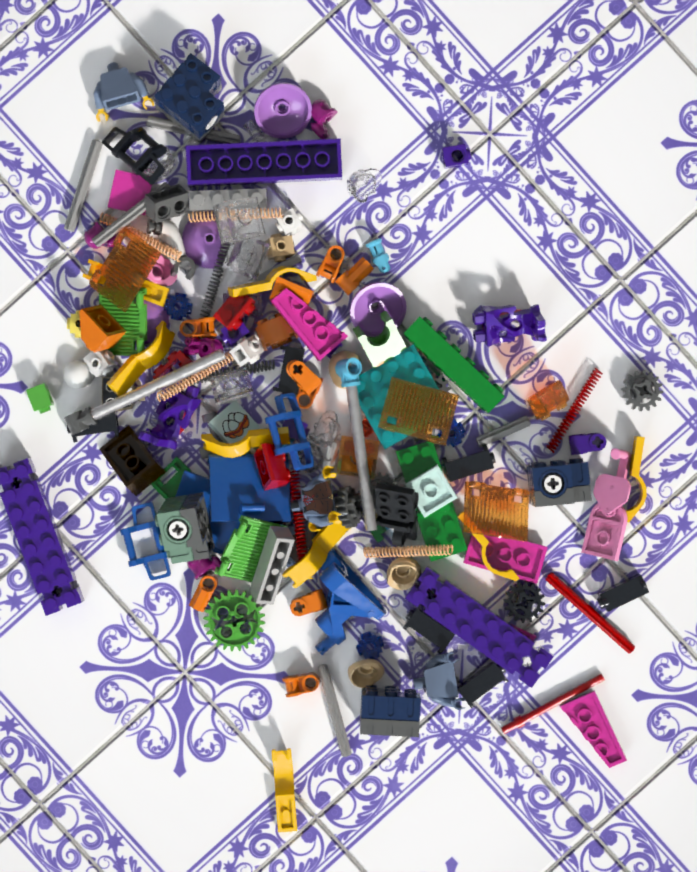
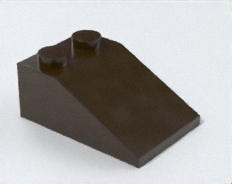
[99,425,166,496]

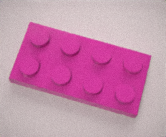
[463,527,548,584]

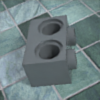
[145,184,189,223]

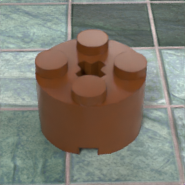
[255,313,299,351]

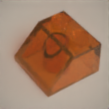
[524,380,570,421]
[336,435,380,479]

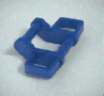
[265,393,314,471]
[120,502,171,581]

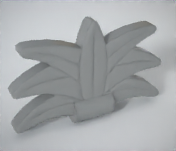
[321,439,341,473]

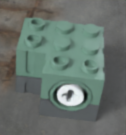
[155,492,215,564]

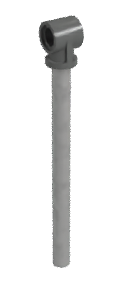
[64,349,226,435]

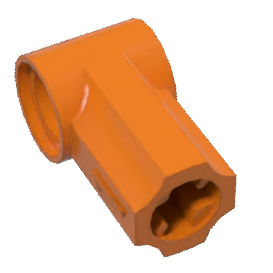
[335,257,374,295]
[189,573,218,612]

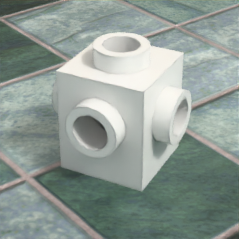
[275,207,304,236]
[229,335,264,367]
[83,349,118,377]

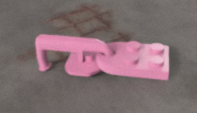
[581,448,631,561]

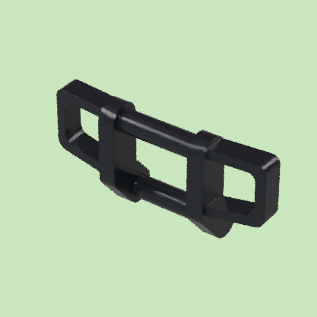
[102,127,167,185]

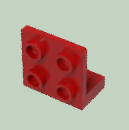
[213,295,256,331]
[153,350,193,380]

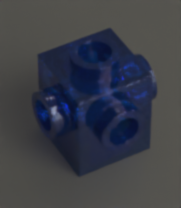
[164,292,193,321]
[436,417,466,447]
[355,631,385,659]

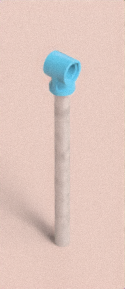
[335,357,377,531]

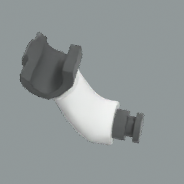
[146,219,196,280]

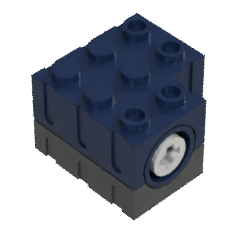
[153,53,225,144]
[527,458,592,507]
[360,685,421,737]

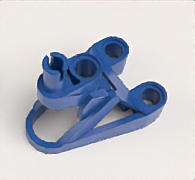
[315,549,387,655]

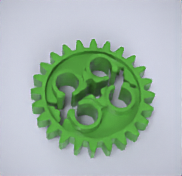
[203,589,266,652]

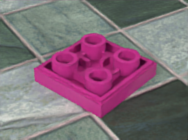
[108,170,152,216]

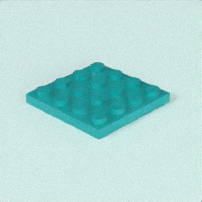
[357,344,452,450]

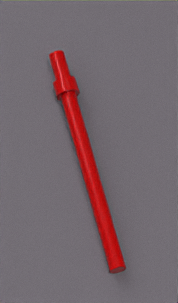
[501,673,605,734]

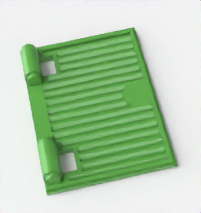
[99,286,147,356]
[214,515,288,582]

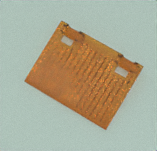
[89,228,162,313]
[378,377,459,446]
[463,481,529,542]

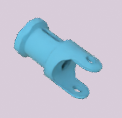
[366,238,390,273]

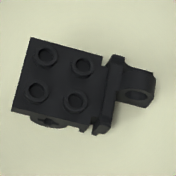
[375,482,419,547]

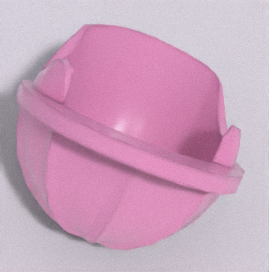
[142,252,177,286]

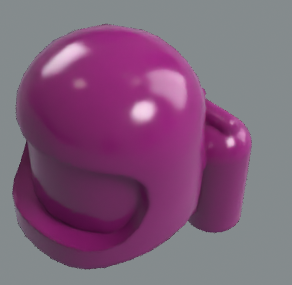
[311,99,338,139]
[84,221,124,249]
[183,337,223,358]
[187,556,222,580]

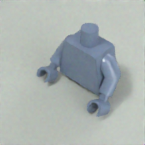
[413,650,466,710]

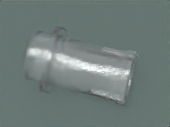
[243,119,266,142]

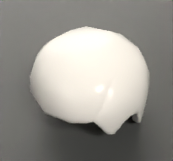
[63,359,95,389]

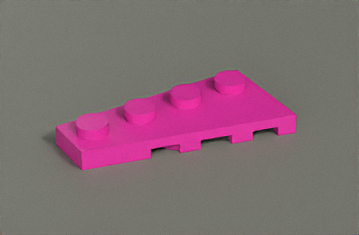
[270,288,348,361]
[559,690,627,768]

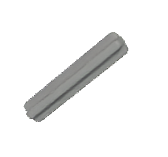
[476,416,531,447]

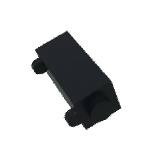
[272,345,305,395]
[67,411,119,443]
[442,444,496,482]
[597,573,649,612]
[403,607,455,654]
[457,661,509,708]

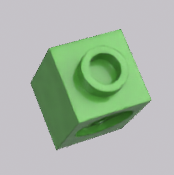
[26,383,54,414]

